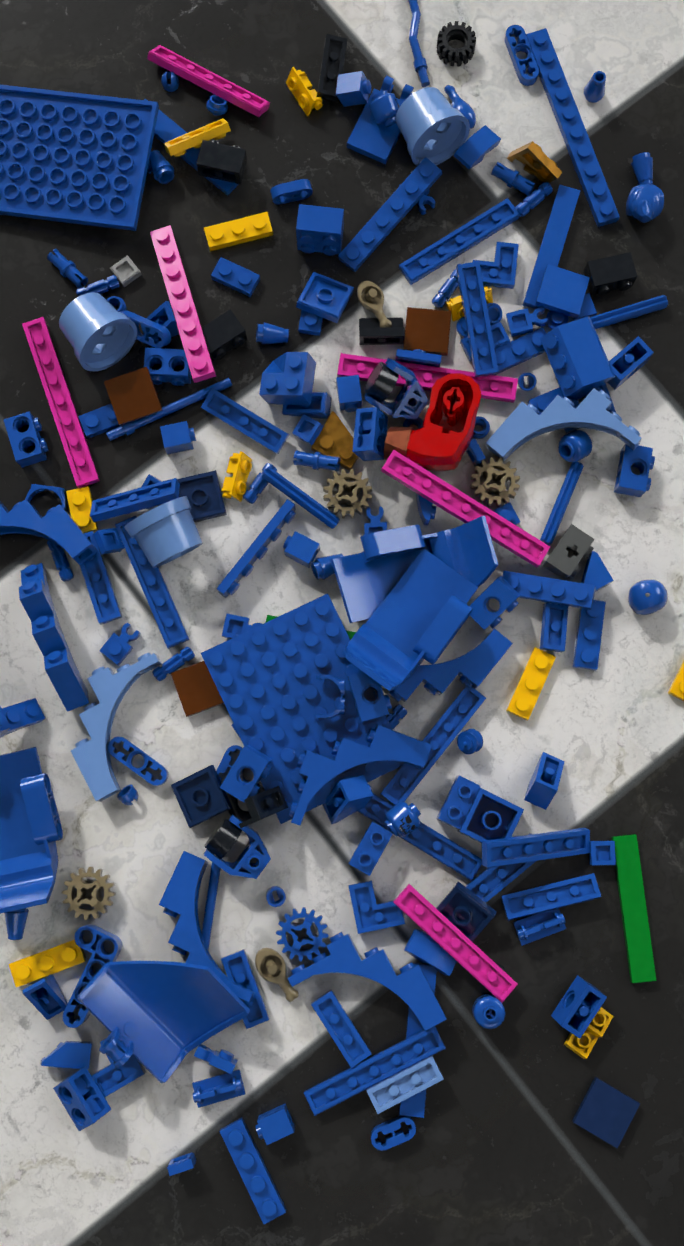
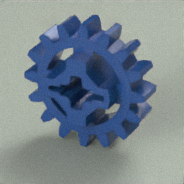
[276,907,328,962]

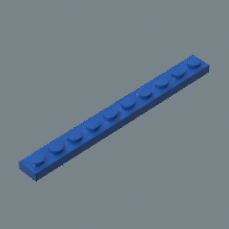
[526,28,620,227]

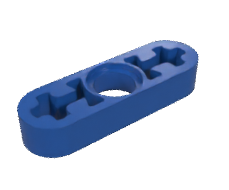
[504,25,539,86]
[121,310,171,348]
[108,737,168,786]

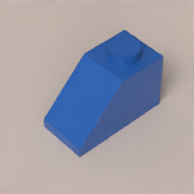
[524,752,565,810]
[323,775,374,824]

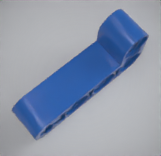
[63,924,122,1028]

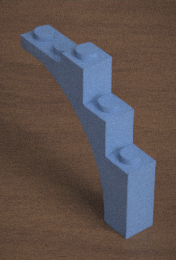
[486,388,641,462]
[71,653,162,802]

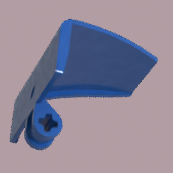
[77,961,250,1083]

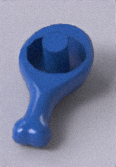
[444,85,476,129]

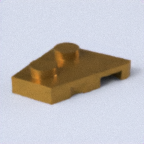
[507,141,562,183]
[311,411,358,470]

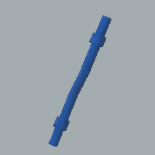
[408,0,430,87]

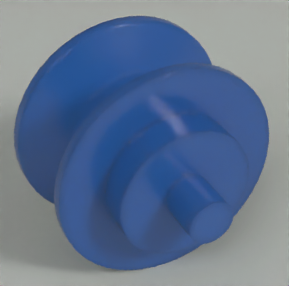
[457,729,483,754]

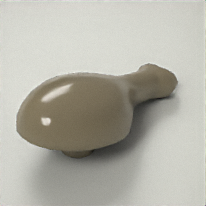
[357,281,392,328]
[255,948,299,1002]

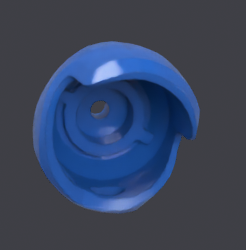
[628,580,668,615]

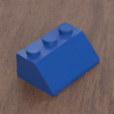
[540,316,615,399]

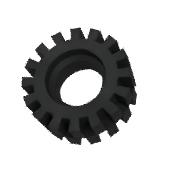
[436,21,476,67]

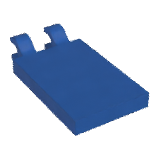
[347,75,414,164]

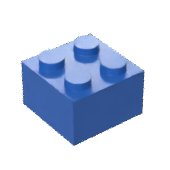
[296,204,344,256]
[457,788,524,843]

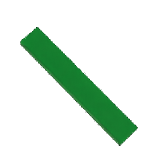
[611,834,657,983]

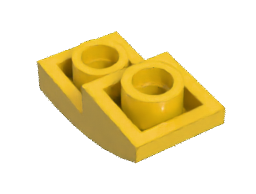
[564,1007,613,1059]

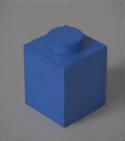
[336,71,371,107]
[336,375,362,412]
[160,421,196,455]
[283,531,320,568]
[255,1103,295,1145]

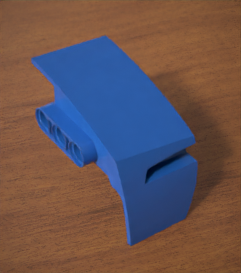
[331,516,498,623]
[344,548,479,691]
[0,747,63,914]

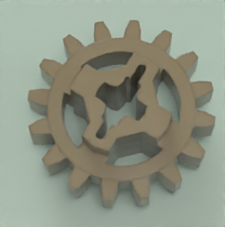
[470,457,520,507]
[323,469,372,519]
[62,867,116,920]

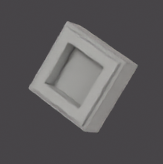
[110,255,142,287]

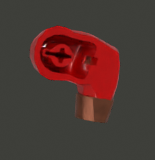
[384,373,482,471]

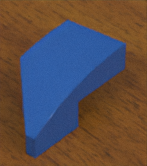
[40,1041,92,1069]

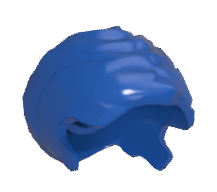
[626,183,664,223]

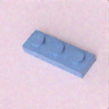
[366,1056,444,1114]

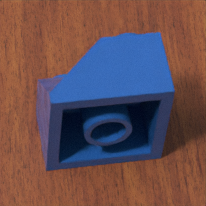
[259,352,316,405]

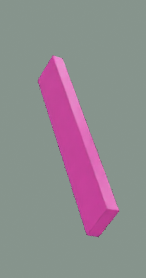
[147,45,270,117]
[393,884,518,1003]

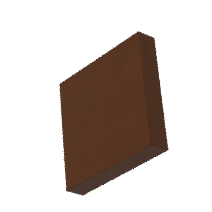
[403,307,451,356]
[104,367,163,426]
[171,661,224,717]

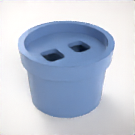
[396,87,470,166]
[59,292,137,372]
[124,496,203,568]

